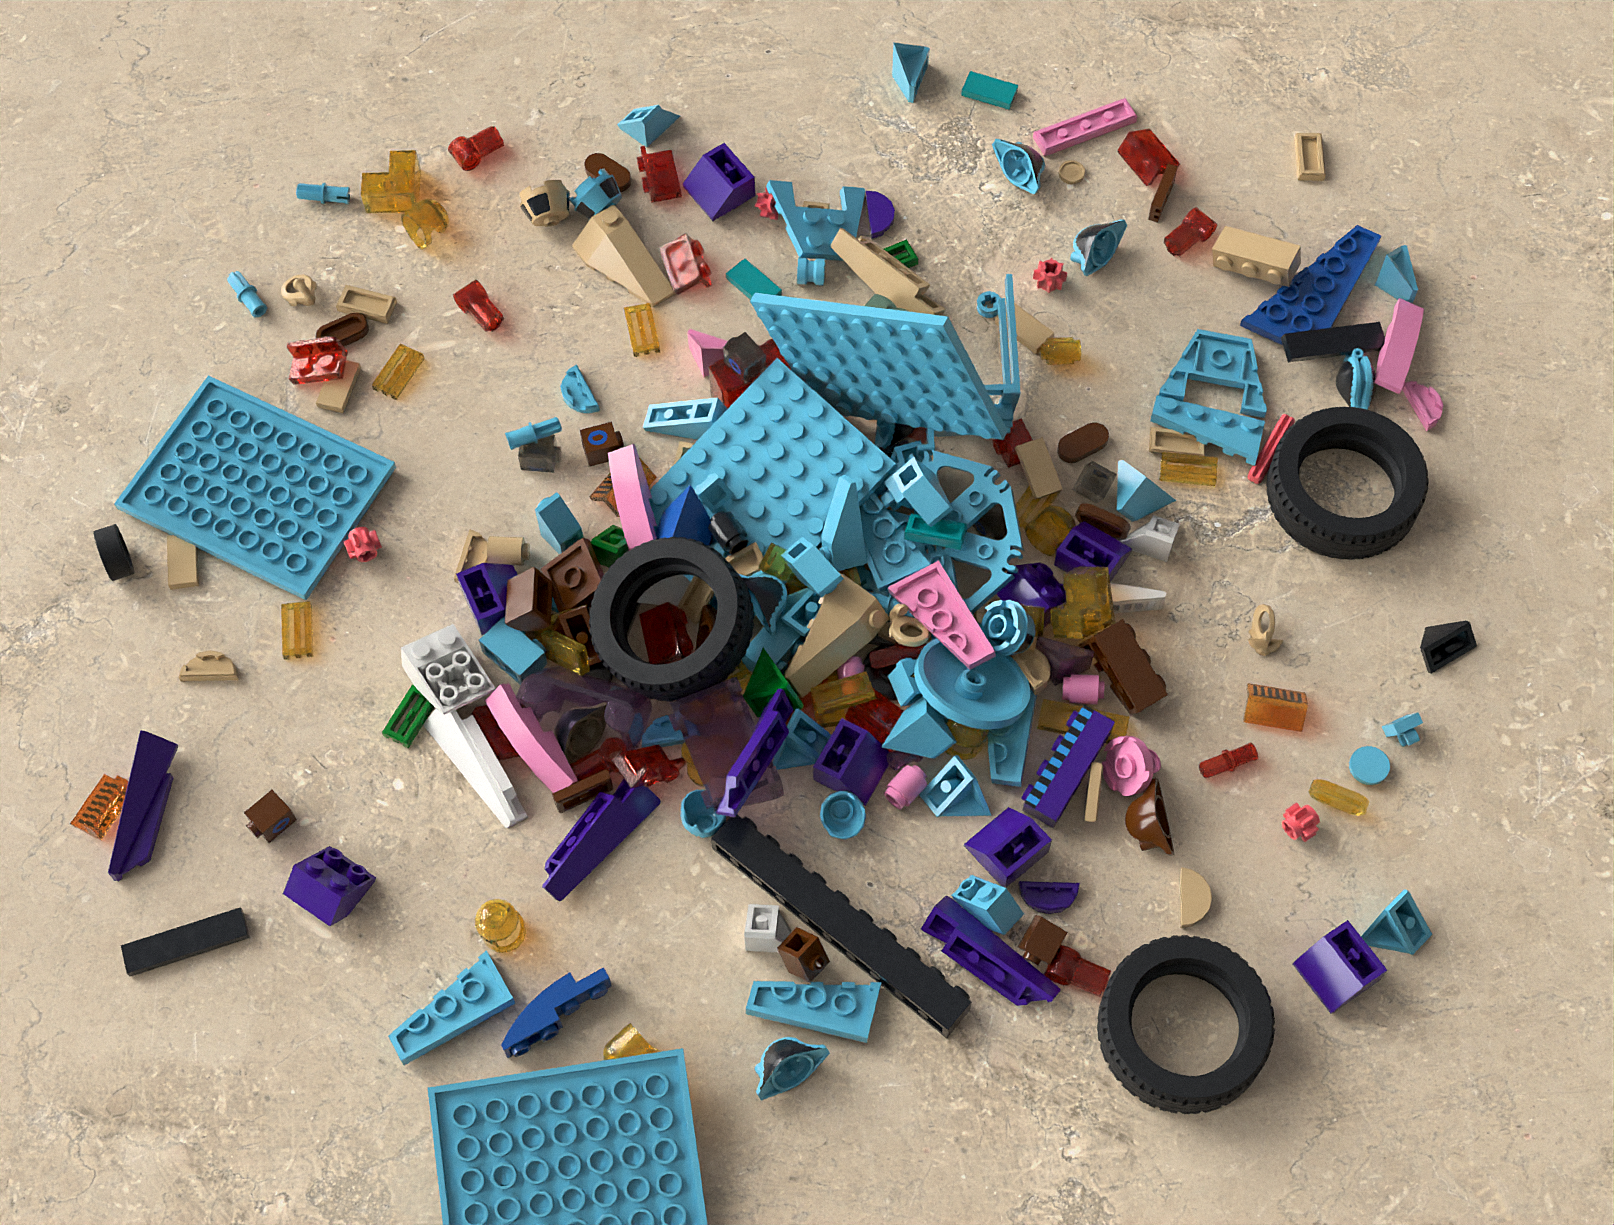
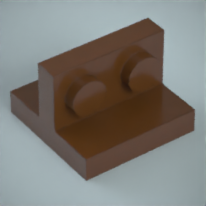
[541,537,604,614]

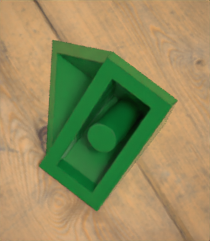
[590,525,629,568]
[742,647,804,718]

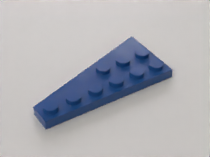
[1240,225,1381,360]

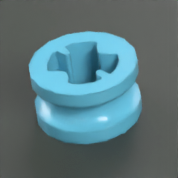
[977,291,1000,318]

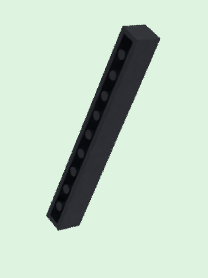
[711,814,972,1038]

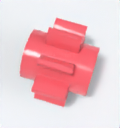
[755,188,778,220]
[1033,258,1067,293]
[344,527,382,562]
[1282,802,1320,842]

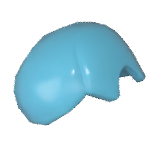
[680,789,726,838]
[820,791,866,840]

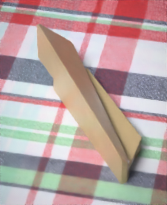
[831,228,946,316]

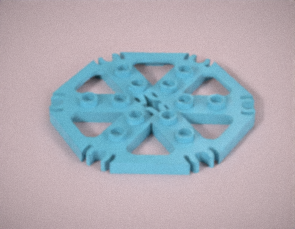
[853,450,1024,615]

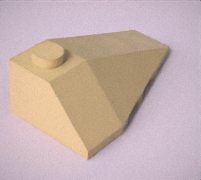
[572,204,675,307]
[785,574,889,698]

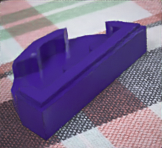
[865,191,895,239]
[1018,881,1080,914]

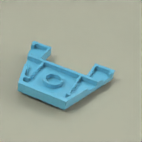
[766,180,865,261]
[1159,329,1267,418]

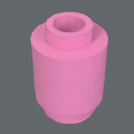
[1062,674,1105,705]
[884,765,927,810]

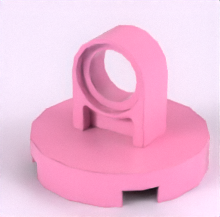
[1102,736,1161,796]

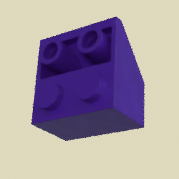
[683,143,756,221]
[1054,521,1132,593]
[996,562,1077,630]
[456,563,518,635]
[813,718,894,806]
[964,807,1052,888]
[283,846,376,926]
[1292,920,1387,1014]

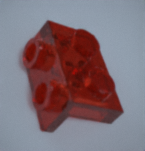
[613,744,686,788]

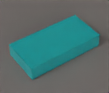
[961,71,1018,110]
[726,258,782,300]
[904,513,967,550]

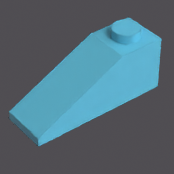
[643,398,728,440]
[819,475,867,571]

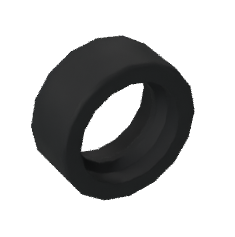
[93,524,134,581]

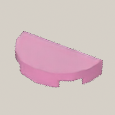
[1402,381,1443,432]

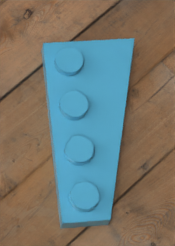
[1150,395,1265,466]
[859,492,931,592]
[987,689,1037,787]
[388,950,515,1065]
[746,981,881,1043]

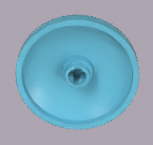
[914,638,1030,730]

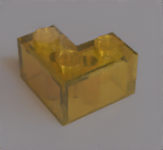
[361,150,421,213]
[1050,566,1116,639]

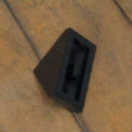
[1420,621,1477,674]

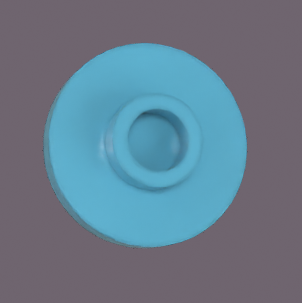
[1349,746,1390,785]

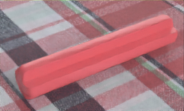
[1247,414,1295,484]

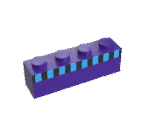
[1021,705,1115,829]

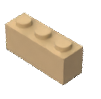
[1212,226,1301,287]

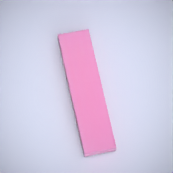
[1033,98,1137,157]

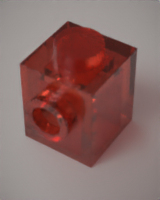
[992,418,1033,468]

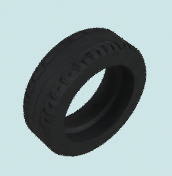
[1266,407,1429,560]
[589,537,754,702]
[1097,935,1275,1114]

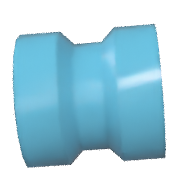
[797,257,825,286]

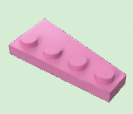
[888,561,996,670]

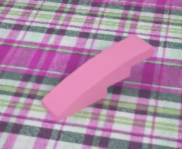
[1374,298,1424,394]
[608,444,657,551]
[485,683,578,793]

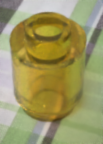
[1041,337,1081,365]

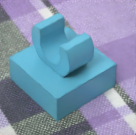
[694,472,734,513]
[880,475,913,511]
[1381,712,1423,747]

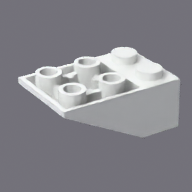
[401,624,496,715]

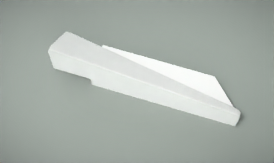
[424,709,528,828]

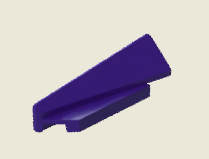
[716,688,793,817]
[108,730,178,881]
[542,776,661,901]
[921,896,1061,1006]

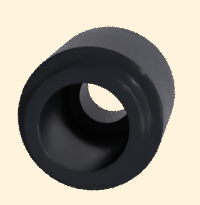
[708,511,749,555]

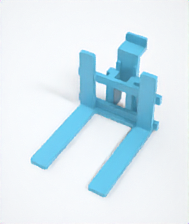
[916,274,1021,456]

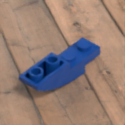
[501,967,612,1058]

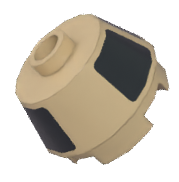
[519,180,570,227]

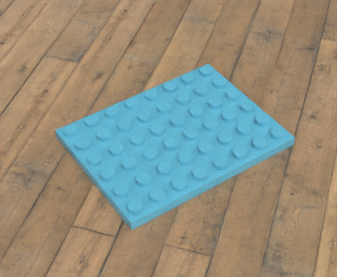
[750,293,1008,440]
[649,358,898,616]
[114,375,396,600]
[428,1048,708,1225]

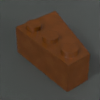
[1078,619,1168,716]

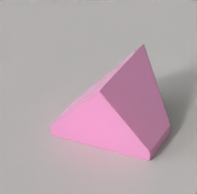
[687,329,741,377]

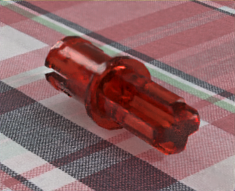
[870,642,926,669]
[1199,742,1258,778]

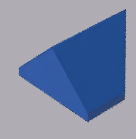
[655,484,713,546]

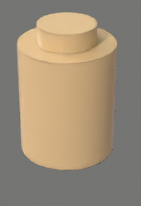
[487,536,530,566]

